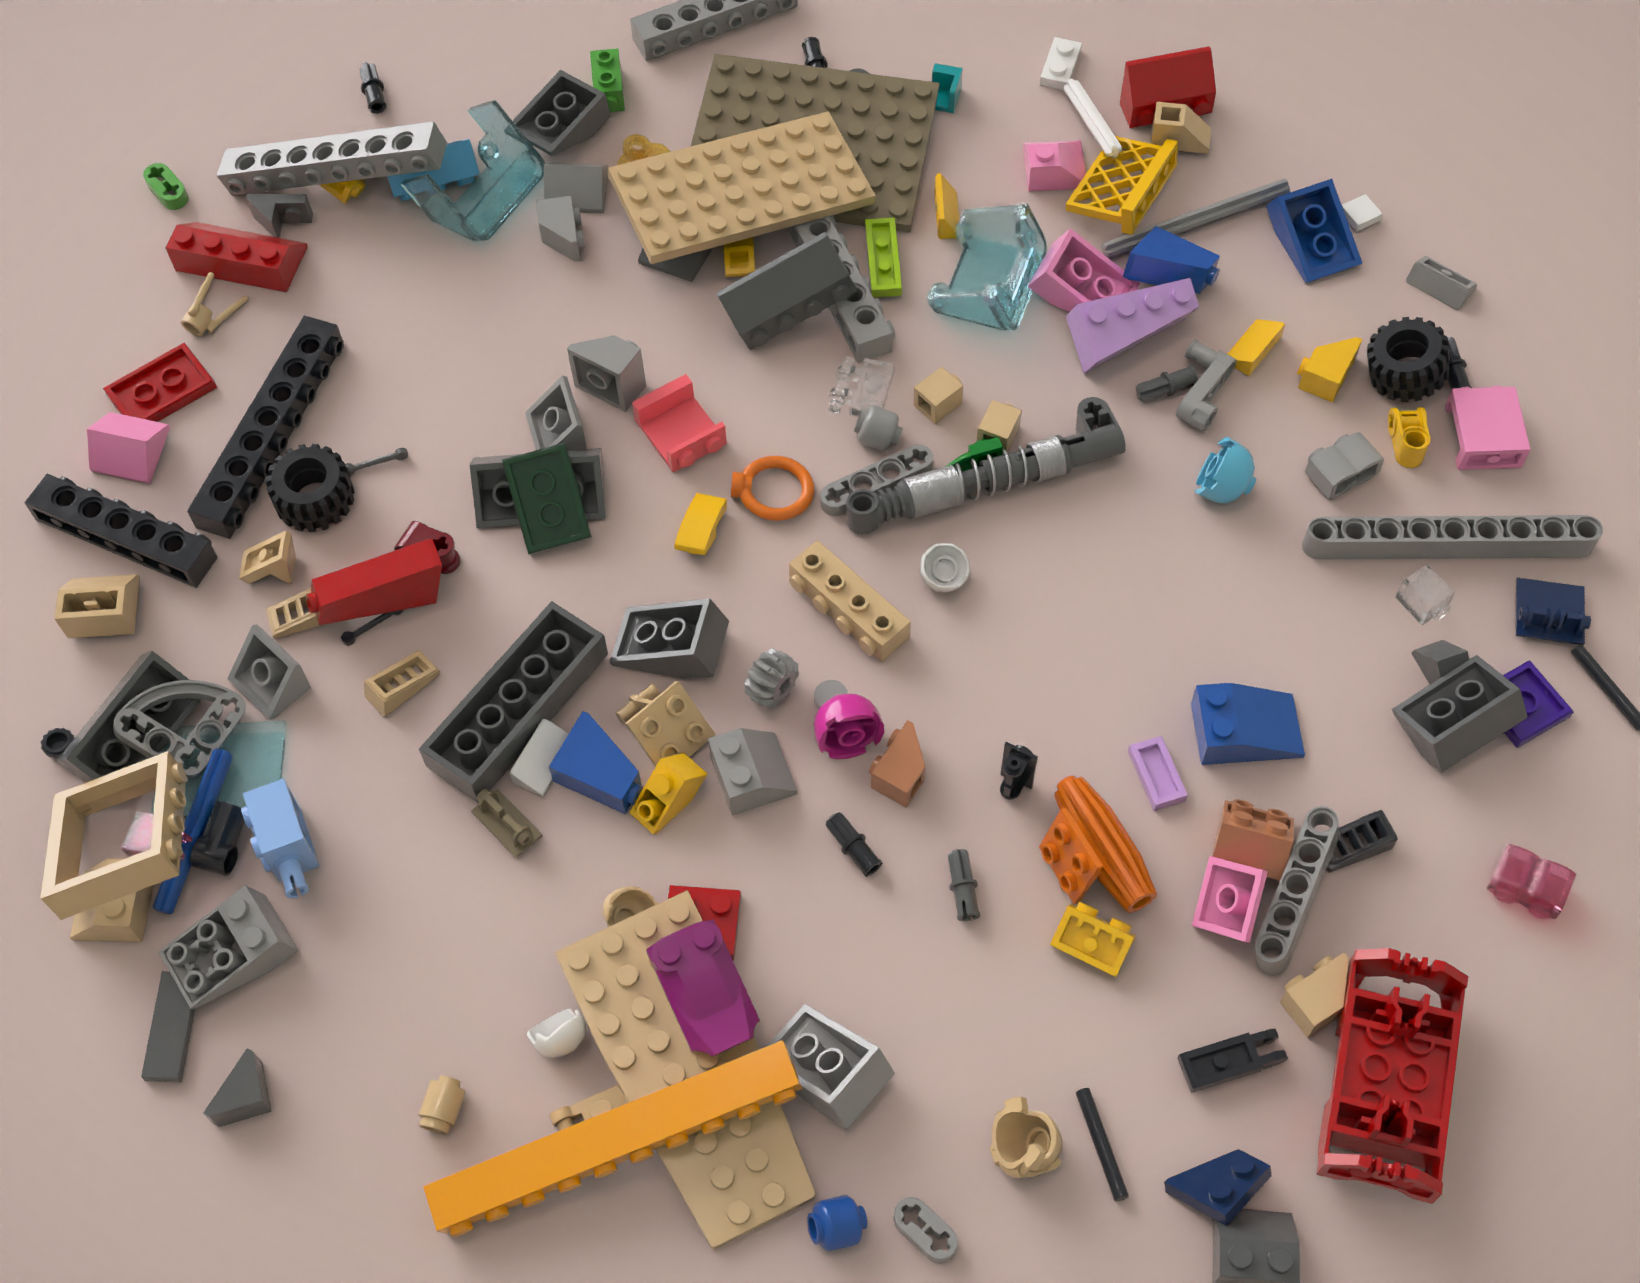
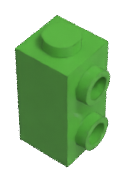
[590,48,625,112]

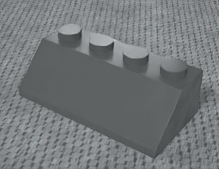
[716,232,858,350]
[470,448,606,528]
[56,651,201,783]

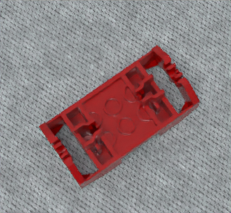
[1316,948,1469,1204]

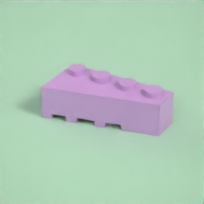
[1066,278,1199,374]

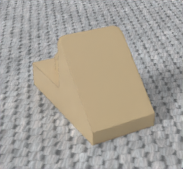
[239,531,296,584]

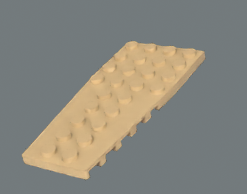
[555,890,816,1250]

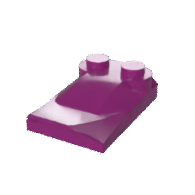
[646,919,760,1057]

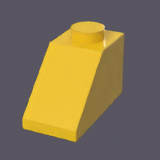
[1297,337,1363,403]

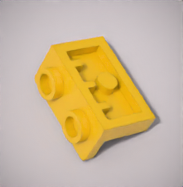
[1050,901,1136,977]

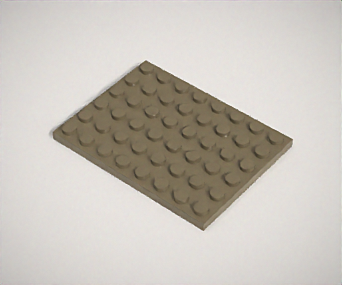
[690,54,940,232]

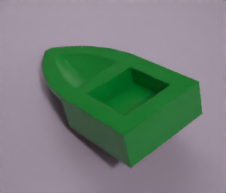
[945,437,1003,471]

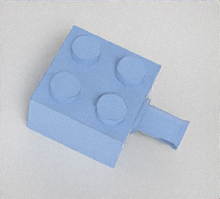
[241,778,320,898]

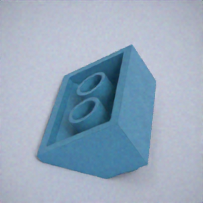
[387,139,480,201]

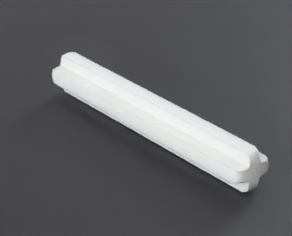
[1064,79,1122,159]

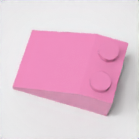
[1028,228,1141,312]

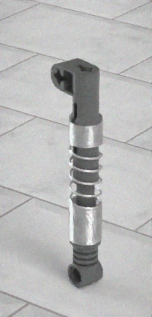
[846,397,1126,535]

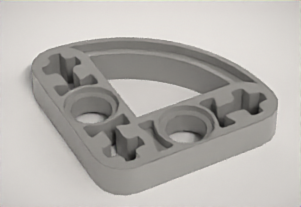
[113,680,246,780]

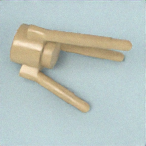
[181,272,248,336]

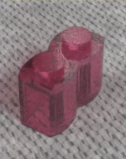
[1486,844,1576,919]

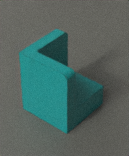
[932,63,963,114]

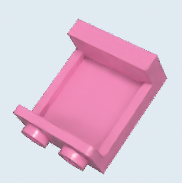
[1445,386,1530,470]

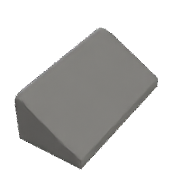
[1406,256,1478,310]

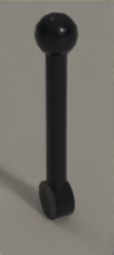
[341,610,403,646]

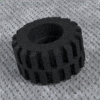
[1367,317,1450,402]
[265,444,355,532]

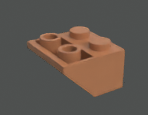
[1212,799,1294,881]

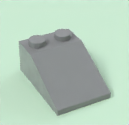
[767,1004,895,1130]

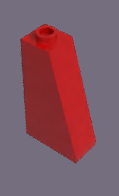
[306,538,442,625]

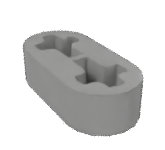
[894,1197,958,1264]

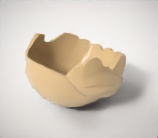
[603,886,658,927]

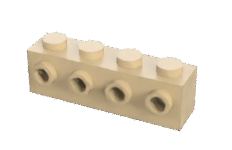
[789,540,911,662]

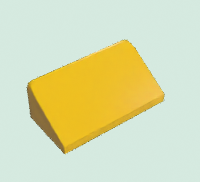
[934,173,961,239]
[1227,319,1285,376]

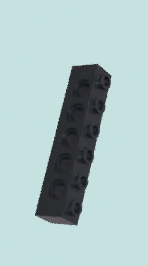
[24,473,218,588]

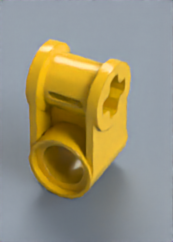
[1388,407,1431,468]

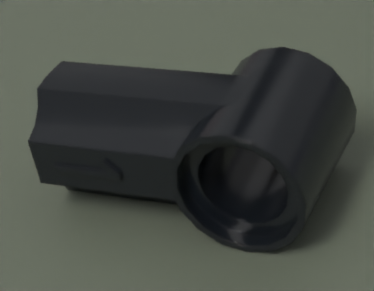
[190,801,245,876]

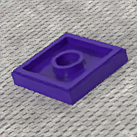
[1503,660,1574,748]

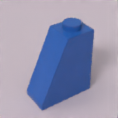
[1123,226,1220,294]
[549,711,643,814]

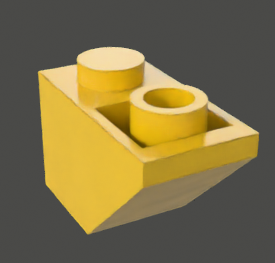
[629,752,708,835]

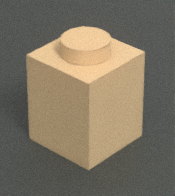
[913,366,963,424]
[977,400,1022,453]

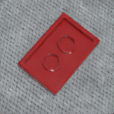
[103,342,217,422]

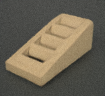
[266,588,321,639]
[364,650,440,716]

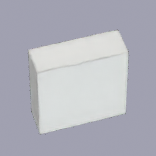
[1342,194,1383,232]

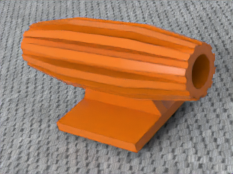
[1039,776,1157,913]

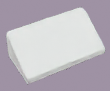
[510,718,568,797]

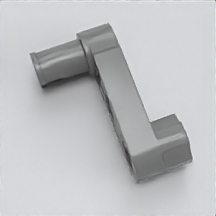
[1176,339,1237,431]

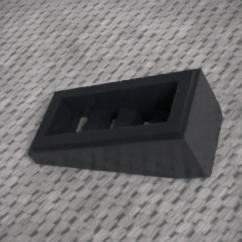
[1327,810,1398,873]

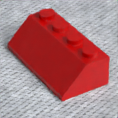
[165,222,308,292]

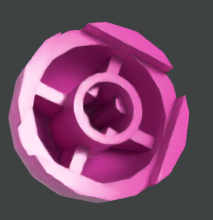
[814,694,885,759]

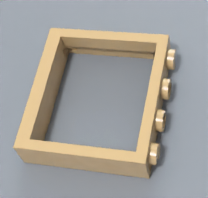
[40,751,188,920]

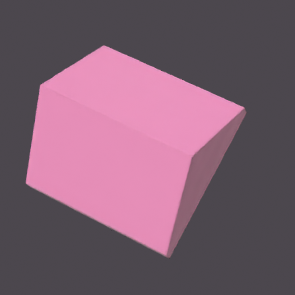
[87,412,170,484]
[1192,856,1268,943]

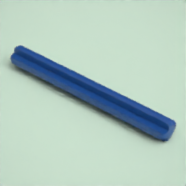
[153,748,233,914]

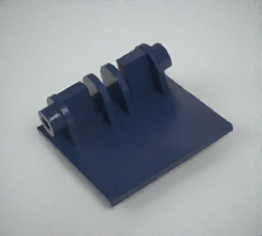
[1516,577,1591,645]

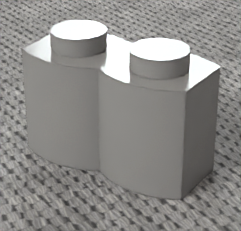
[1305,432,1384,499]

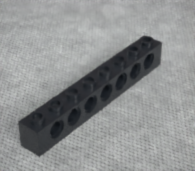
[187,315,344,539]

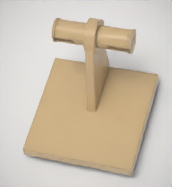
[615,681,716,767]

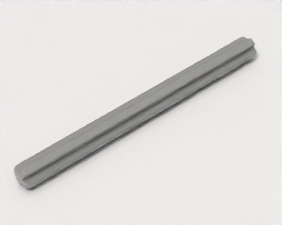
[1101,179,1290,258]

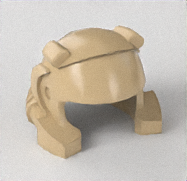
[989,1097,1063,1178]

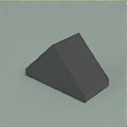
[1411,640,1469,684]
[203,1048,271,1127]

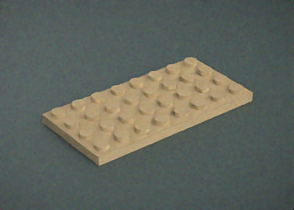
[608,111,876,264]

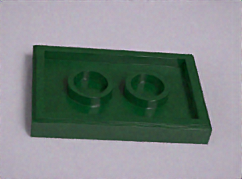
[502,443,592,554]

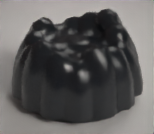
[41,728,74,759]

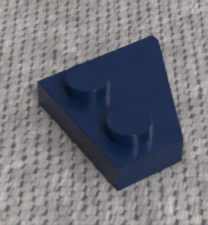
[1164,1149,1272,1226]

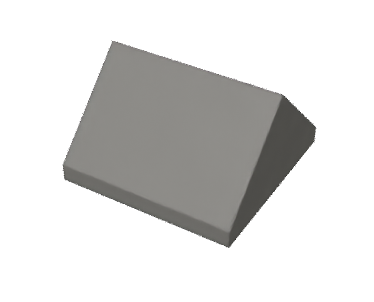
[544,162,609,213]
[525,375,587,450]
[227,624,311,719]

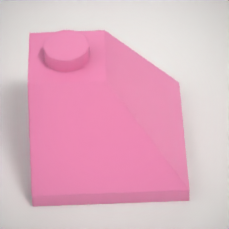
[1023,140,1086,191]

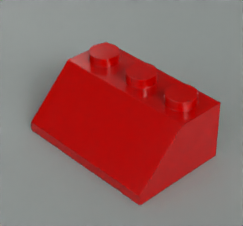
[1120,46,1216,128]

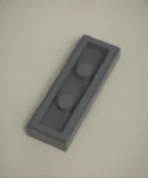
[141,971,195,1082]

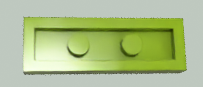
[865,217,902,298]

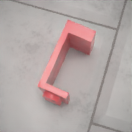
[632,374,727,472]

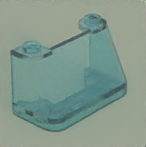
[927,204,1047,331]

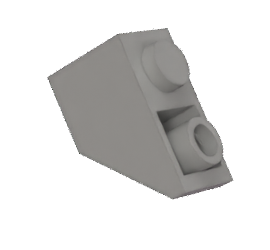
[536,196,585,261]

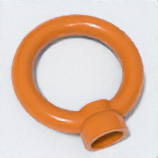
[731,456,815,521]

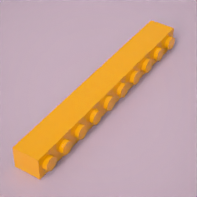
[423,1040,803,1237]

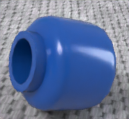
[807,1195,867,1252]

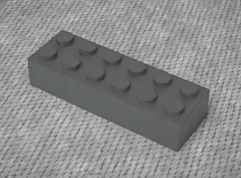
[419,601,608,803]

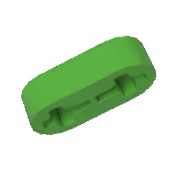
[143,163,188,210]

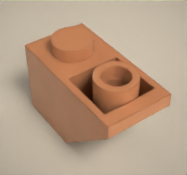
[869,720,925,808]

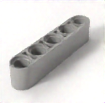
[1255,806,1339,976]

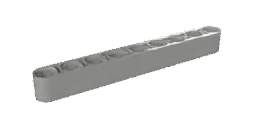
[1302,515,1603,559]

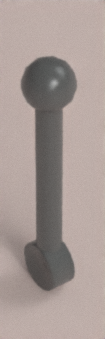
[345,447,408,475]

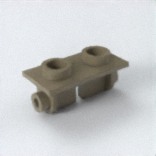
[471,789,543,858]

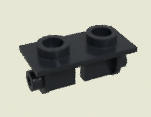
[1000,742,1038,800]

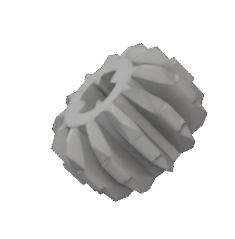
[744,648,799,709]

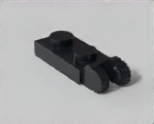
[1177,1028,1288,1093]

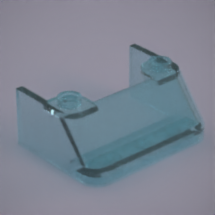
[400,100,545,242]

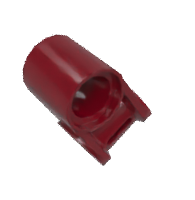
[394,521,461,574]

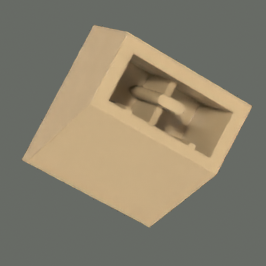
[54,574,140,638]

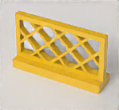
[1066,136,1178,235]

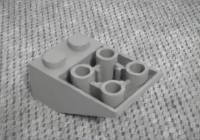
[159,885,298,1010]

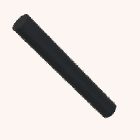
[1571,644,1640,731]
[1075,1088,1129,1202]

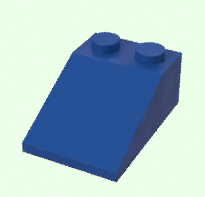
[1266,178,1362,283]
[1191,683,1305,765]

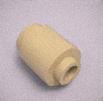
[418,1075,466,1135]

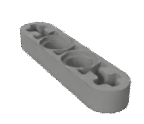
[820,445,933,516]

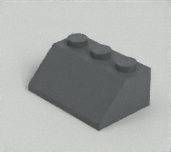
[1392,655,1528,773]

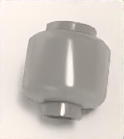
[853,405,903,451]

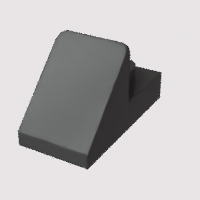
[247,194,313,238]

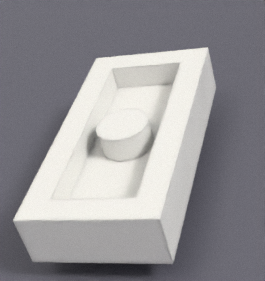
[1040,37,1082,90]

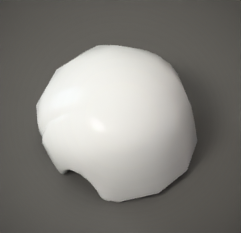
[920,543,970,593]
[527,1008,586,1058]

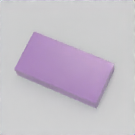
[1128,736,1188,811]

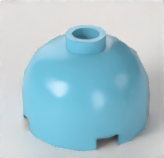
[1195,437,1256,503]

